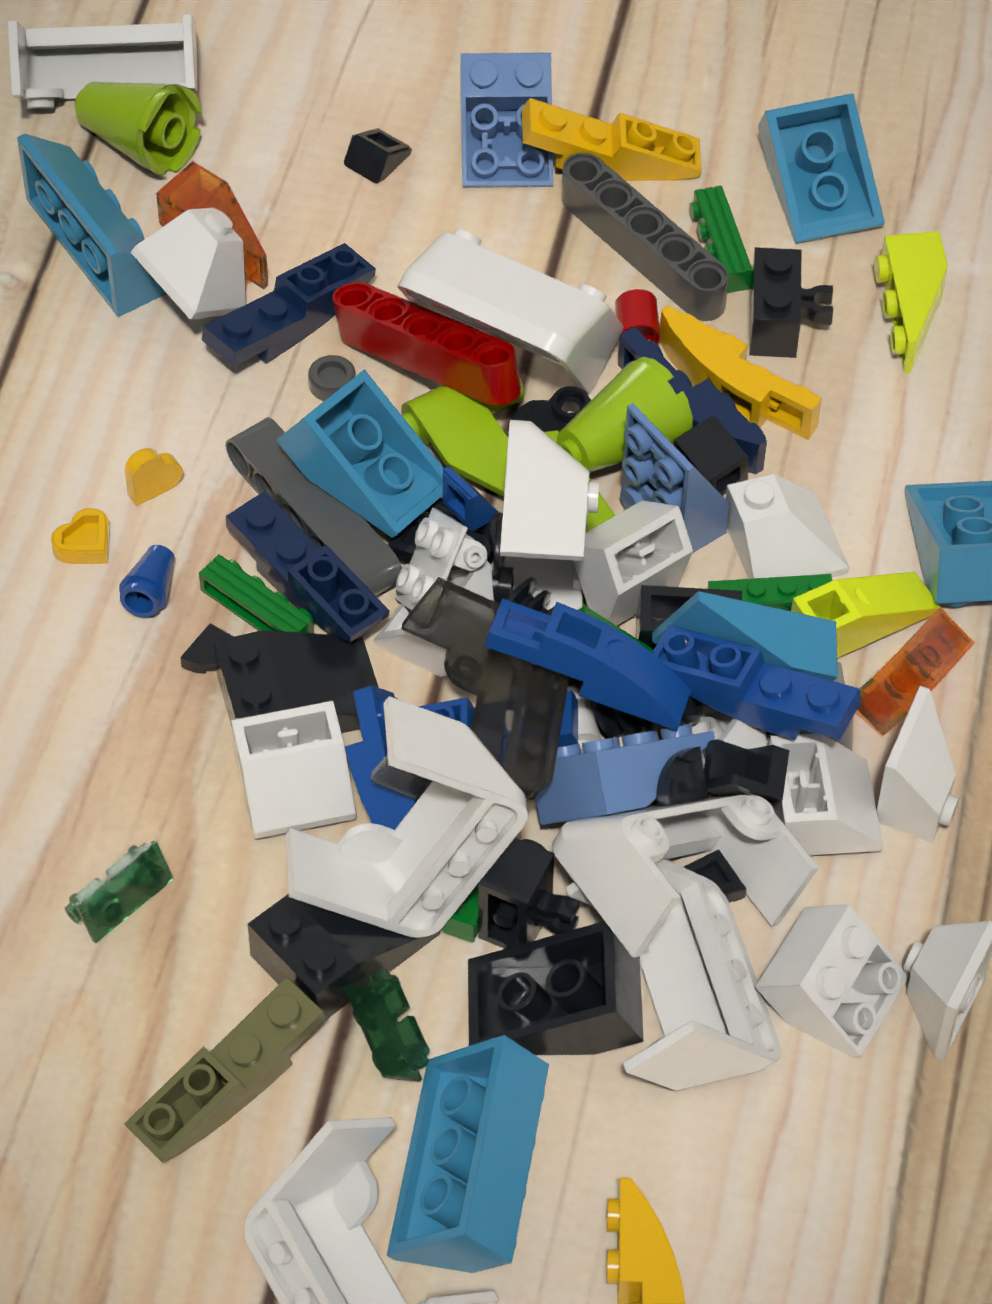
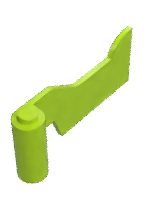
[401,379,615,607]

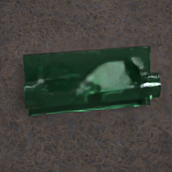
[64,840,174,943]
[344,969,430,1083]

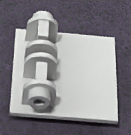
[395,508,487,621]

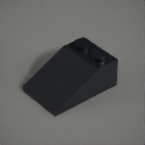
[213,630,379,734]
[247,894,440,1019]
[468,921,644,1055]

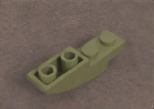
[124,977,327,1163]

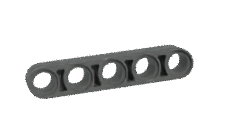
[562,153,729,321]
[225,417,402,596]

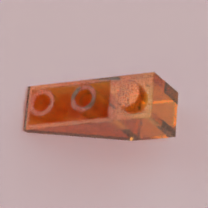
[156,161,268,289]
[857,607,975,736]

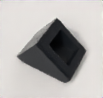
[344,128,412,183]

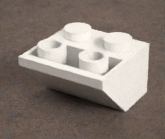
[573,500,693,626]
[231,701,356,839]
[769,733,883,855]
[755,904,909,1057]

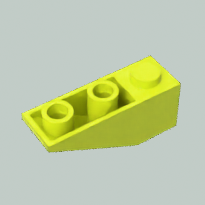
[874,231,948,373]
[791,571,941,658]

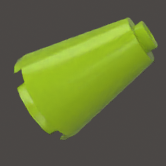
[75,82,202,175]
[557,357,693,472]

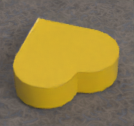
[125,448,183,506]
[51,508,110,564]

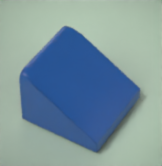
[442,466,499,531]

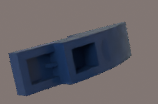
[201,243,376,366]
[618,326,767,474]
[226,491,390,642]

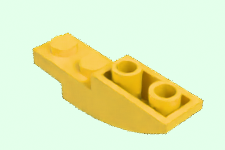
[522,98,702,181]
[660,305,822,440]
[606,1177,686,1304]

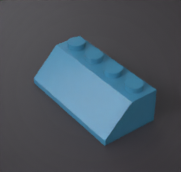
[17,134,166,317]
[386,1035,549,1273]

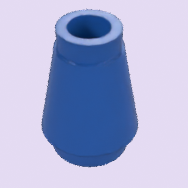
[119,545,175,617]

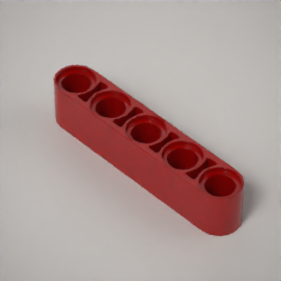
[332,282,522,405]

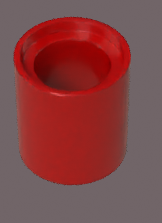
[615,289,661,345]

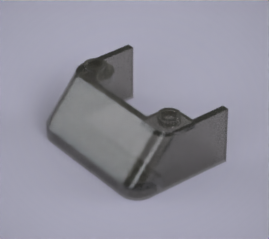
[370,577,569,801]

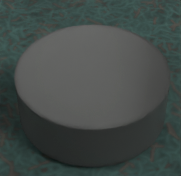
[308,355,356,401]

